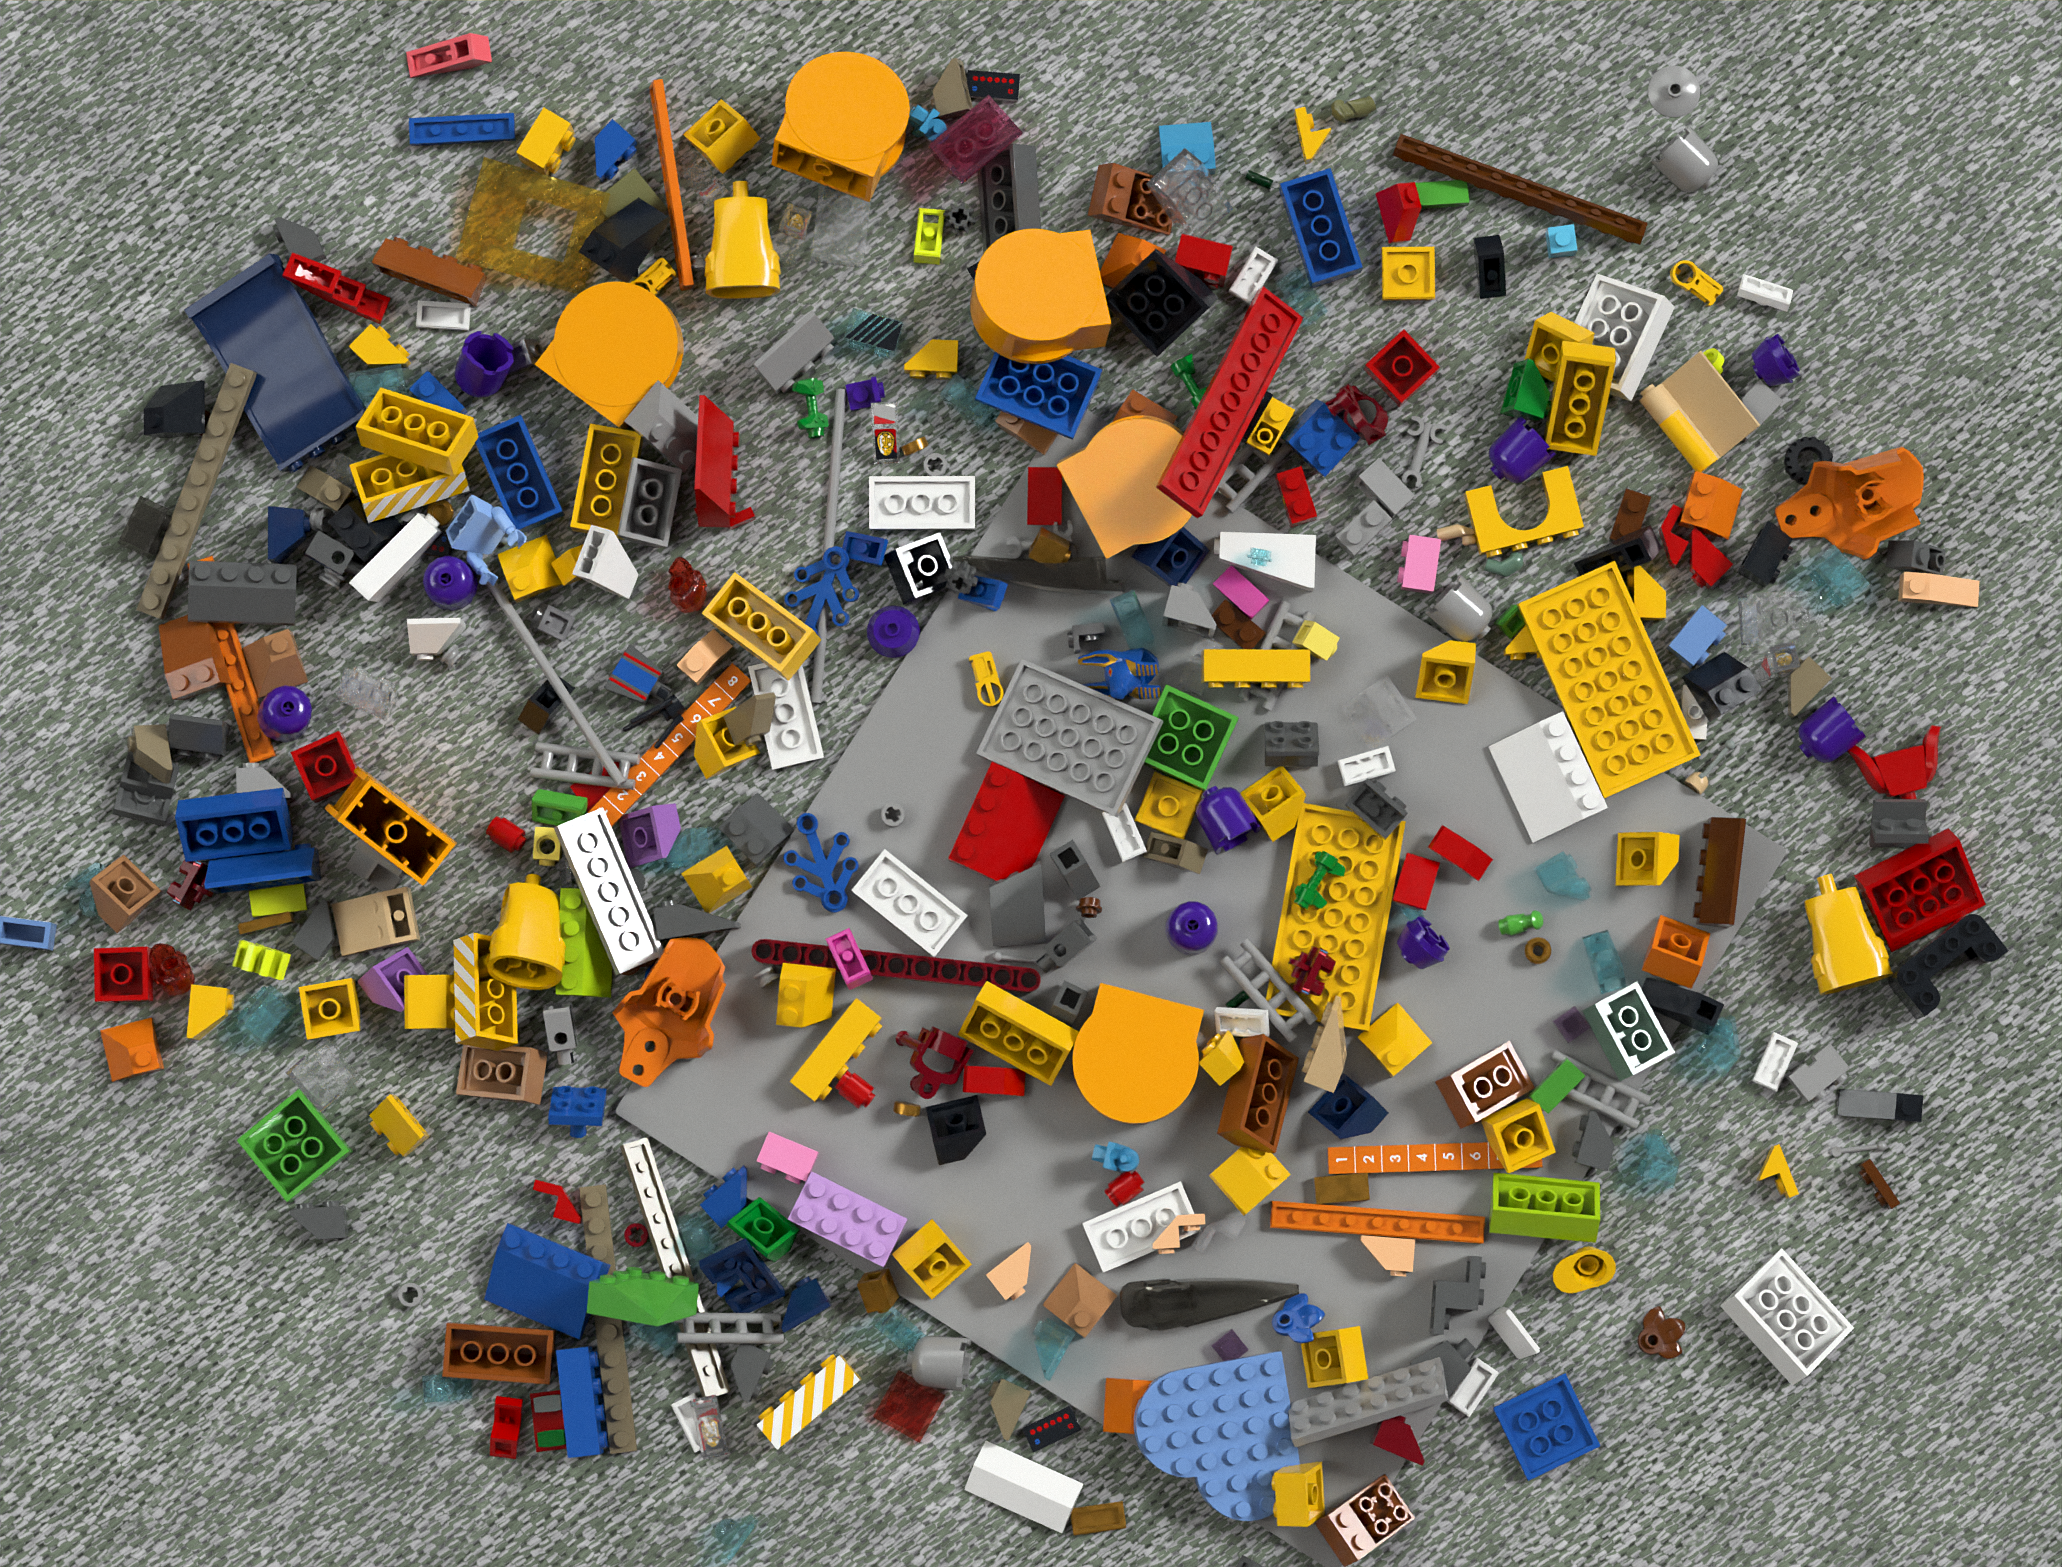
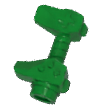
[1170,353,1207,410]
[793,378,829,439]
[1294,851,1345,910]

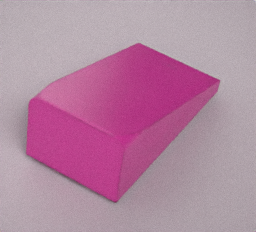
[1213,565,1269,620]
[825,928,873,990]

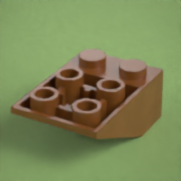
[1087,163,1181,235]
[1314,1474,1415,1567]

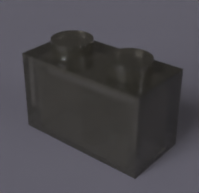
[117,496,172,560]

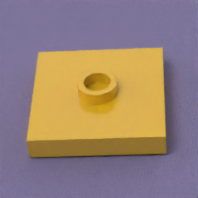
[1381,247,1435,301]
[1134,771,1204,840]

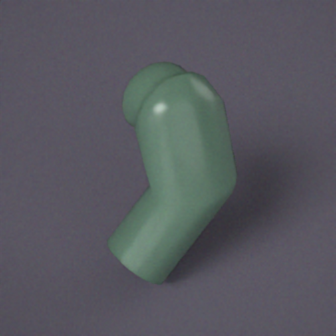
[1484,552,1523,577]

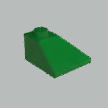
[1500,359,1551,421]
[726,1197,800,1262]

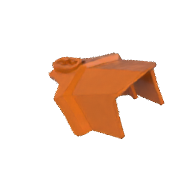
[1775,447,1924,560]
[612,937,727,1087]

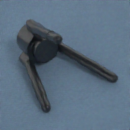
[623,694,686,749]

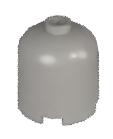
[1651,125,1718,193]
[1425,575,1493,642]
[907,1335,971,1392]

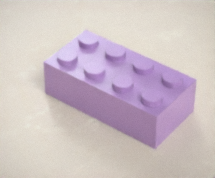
[788,1171,908,1267]

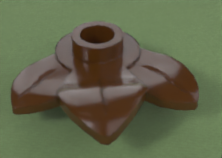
[1637,1306,1685,1359]

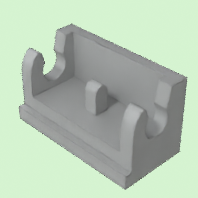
[1354,458,1415,519]

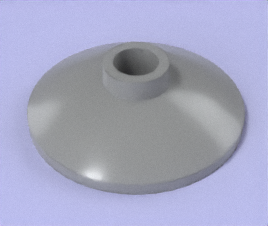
[1648,66,1700,117]

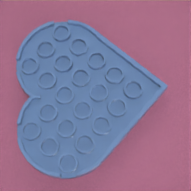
[1133,1351,1300,1521]

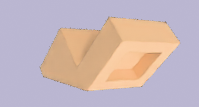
[1152,1214,1205,1254]

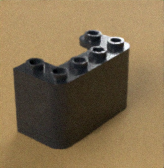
[1888,914,2009,1019]

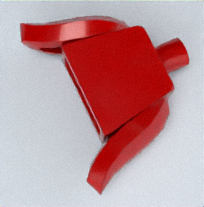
[1847,725,1941,799]

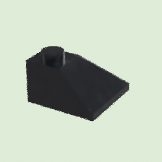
[144,380,205,438]
[926,1095,986,1165]

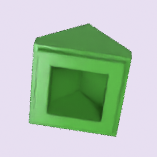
[1494,605,1525,639]

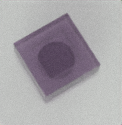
[1553,1006,1590,1043]
[1211,1329,1249,1361]

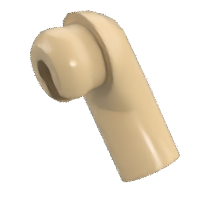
[1437,524,1476,546]

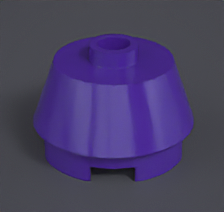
[1751,334,1800,387]
[867,605,920,658]
[1397,916,1450,969]

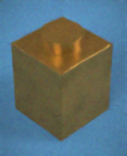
[1028,527,1071,571]
[857,1268,899,1313]

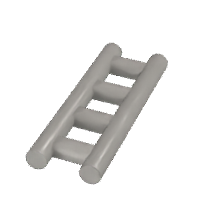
[1213,432,1292,514]
[1238,600,1315,712]
[530,742,640,790]
[1220,938,1318,1043]
[1539,1050,1651,1130]
[674,1313,784,1344]

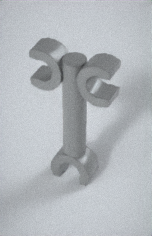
[1401,416,1447,488]
[1006,520,1077,559]

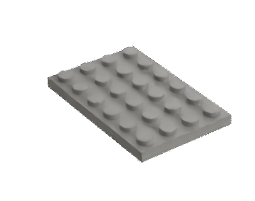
[976,659,1163,818]

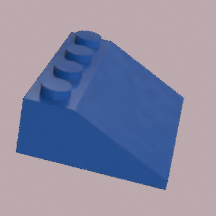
[975,352,1102,440]
[204,843,322,894]
[484,1223,611,1340]

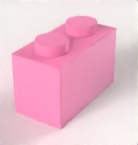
[1397,535,1441,594]
[757,1132,819,1185]

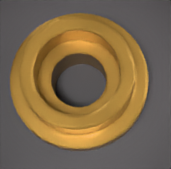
[1524,937,1551,964]

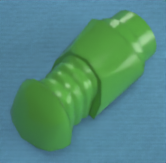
[1499,910,1543,936]

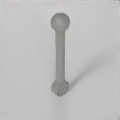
[992,951,1041,966]
[1831,1141,1887,1157]

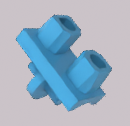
[908,105,947,142]
[1092,1142,1139,1173]

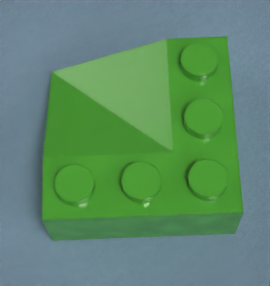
[1143,684,1239,792]
[237,1089,353,1203]
[587,1267,699,1326]

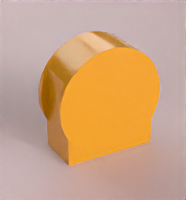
[771,52,910,202]
[970,229,1111,364]
[535,282,684,430]
[1057,415,1192,559]
[325,766,457,886]
[1072,983,1204,1125]

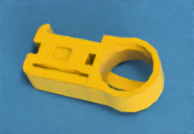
[631,258,677,296]
[1670,260,1723,306]
[969,651,1004,707]

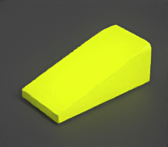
[914,208,945,265]
[249,884,307,918]

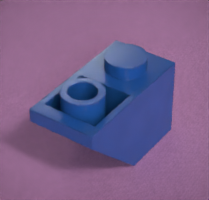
[595,119,637,182]
[700,1165,747,1229]

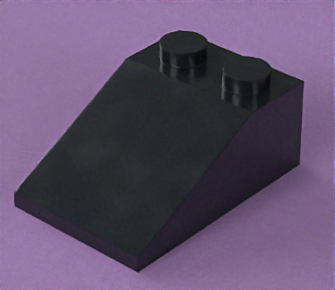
[578,197,671,283]

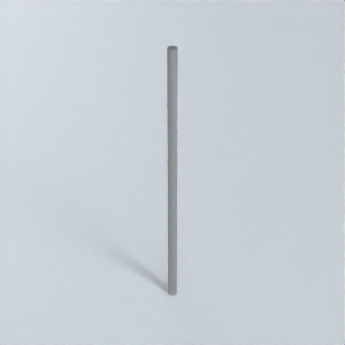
[811,389,846,704]
[448,525,626,787]

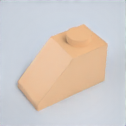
[677,629,733,685]
[1360,1235,1415,1277]
[986,1242,1031,1301]

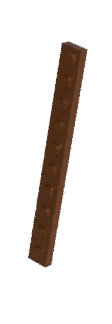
[1392,134,1648,245]

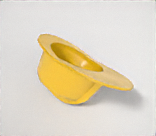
[1553,1246,1616,1293]

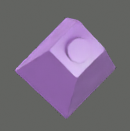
[619,803,681,868]
[357,947,428,1012]

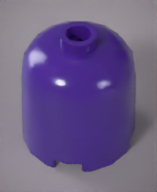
[454,331,514,398]
[1489,416,1556,483]
[423,556,478,611]
[257,685,312,743]
[1798,696,1866,763]
[1196,786,1262,854]
[1165,901,1218,955]

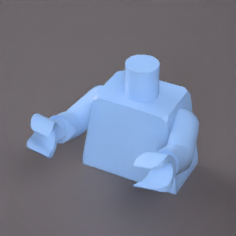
[446,494,527,586]

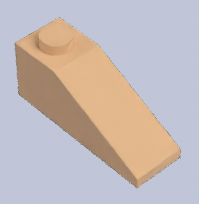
[1898,572,1979,607]

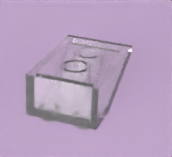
[1738,591,1825,648]

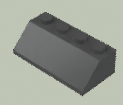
[976,143,1041,254]
[188,560,297,626]

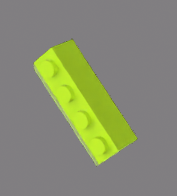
[556,888,613,998]
[1489,1172,1600,1243]

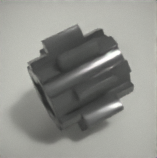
[943,202,976,236]
[944,561,978,594]

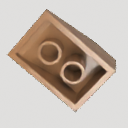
[456,1045,548,1105]

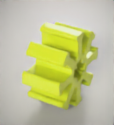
[232,940,291,980]

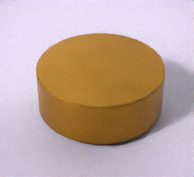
[901,436,929,456]
[427,499,454,526]
[893,1101,921,1117]

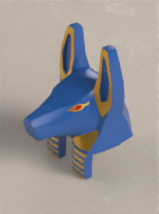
[1078,648,1161,699]

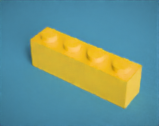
[1201,649,1310,689]
[789,998,882,1102]

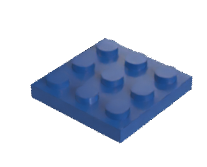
[1493,1373,1600,1481]

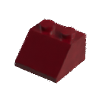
[1370,1415,1425,1466]

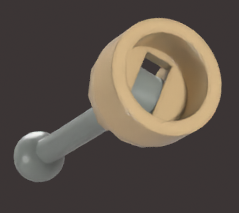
[1684,740,1735,795]

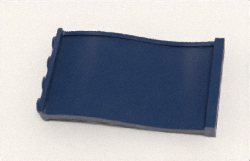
[184,253,367,473]

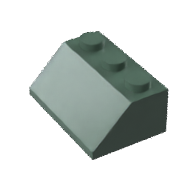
[1582,982,1675,1081]

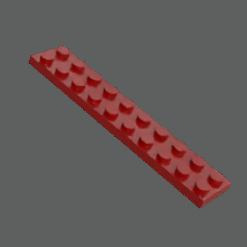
[1156,286,1304,519]

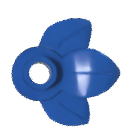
[1272,1293,1325,1343]

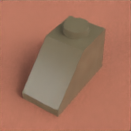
[931,58,974,120]
[296,465,355,513]
[1787,656,1832,718]
[723,692,776,747]
[127,724,173,784]
[1142,832,1208,874]
[988,1378,1031,1441]

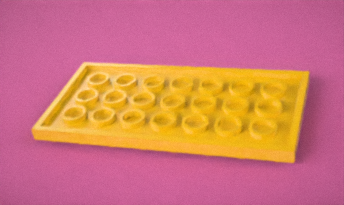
[1517,561,1701,798]
[1266,803,1406,1031]

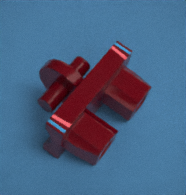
[167,859,214,911]
[1288,946,1336,996]

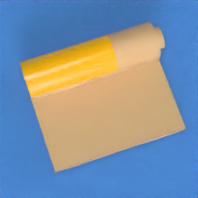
[1639,351,1760,473]

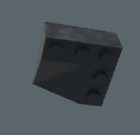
[1105,249,1218,357]

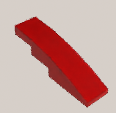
[282,252,390,324]

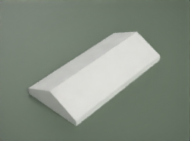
[964,1441,1084,1533]

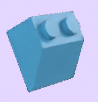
[1159,122,1216,178]

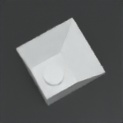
[407,618,466,661]

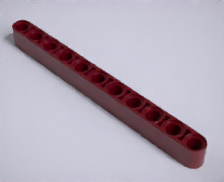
[751,939,1041,993]

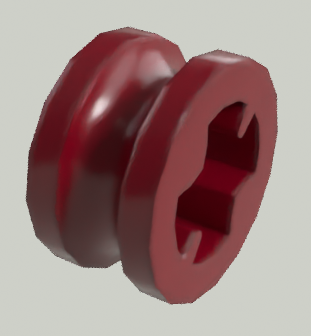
[624,1223,649,1247]

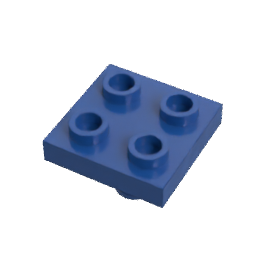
[548,1086,607,1138]

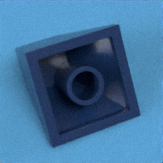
[268,506,311,564]
[1131,527,1210,587]
[1308,1073,1389,1139]
[781,1276,832,1333]

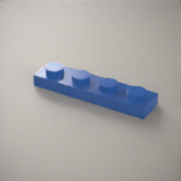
[409,113,516,146]

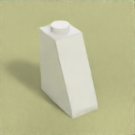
[572,525,639,599]

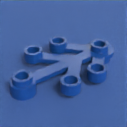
[784,546,859,634]
[783,813,859,912]

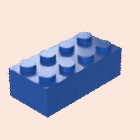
[1279,168,1363,288]
[475,415,565,533]
[175,788,293,862]
[556,1346,608,1458]

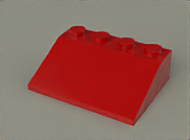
[695,395,739,528]
[948,762,1065,882]
[1854,828,1986,952]

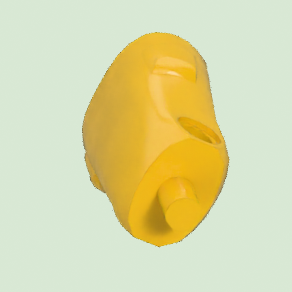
[704,181,781,299]
[487,874,566,990]
[1804,874,1893,995]

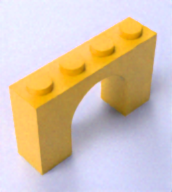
[1464,466,1584,558]

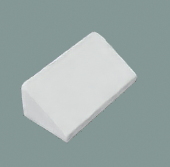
[1488,1306,1540,1359]

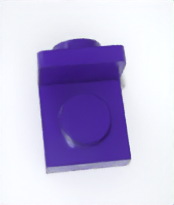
[845,376,885,411]

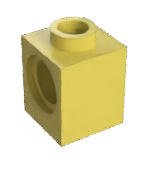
[1292,620,1340,661]
[533,827,562,866]

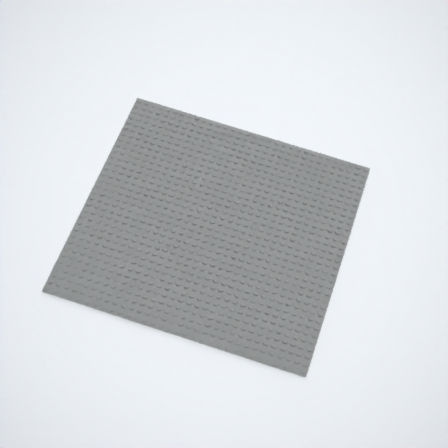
[616,410,1786,1567]

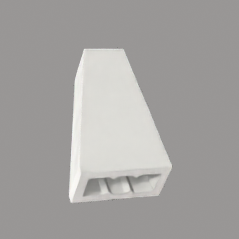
[349,513,442,602]
[1214,532,1316,591]

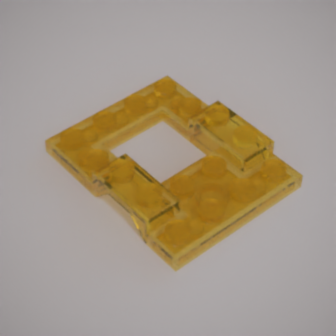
[456,157,611,294]

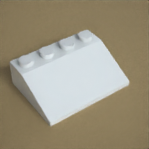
[1574,274,1675,401]
[1488,711,1608,843]
[1720,1248,1854,1386]

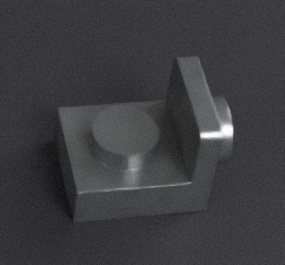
[508,339,543,375]
[529,603,575,642]
[1067,622,1105,654]

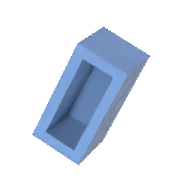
[1666,605,1727,668]
[0,916,57,951]

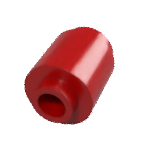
[486,816,527,853]
[835,1071,876,1109]
[1104,1170,1145,1207]

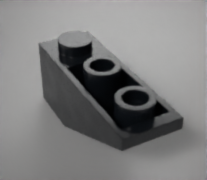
[1641,978,1724,1036]

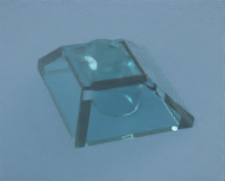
[1032,1318,1075,1381]

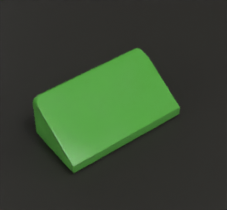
[1415,180,1469,209]
[532,789,588,826]
[1529,1057,1585,1114]

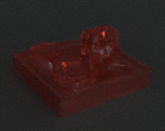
[873,1370,946,1443]

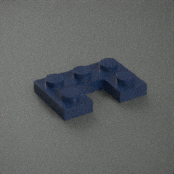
[699,1238,785,1313]

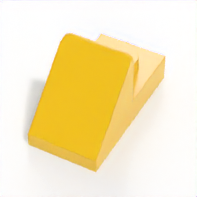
[1294,107,1331,164]
[1756,1144,1799,1198]

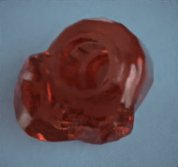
[668,557,707,613]
[149,943,195,996]

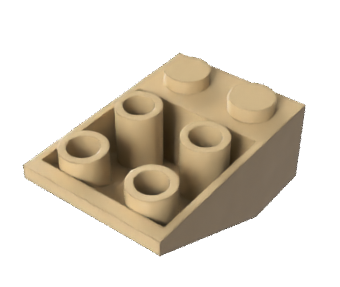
[332,887,421,956]
[1302,996,1347,1093]

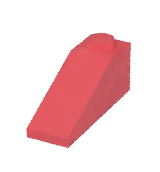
[406,33,492,78]

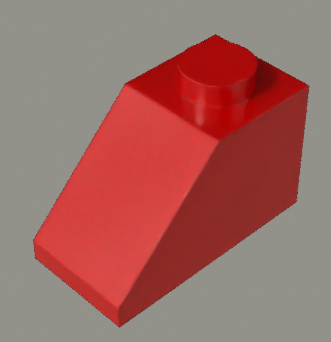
[1375,182,1422,244]
[1689,527,1733,589]

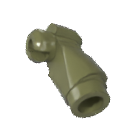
[1331,96,1376,123]

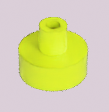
[1703,348,1724,374]

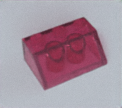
[929,95,1023,184]

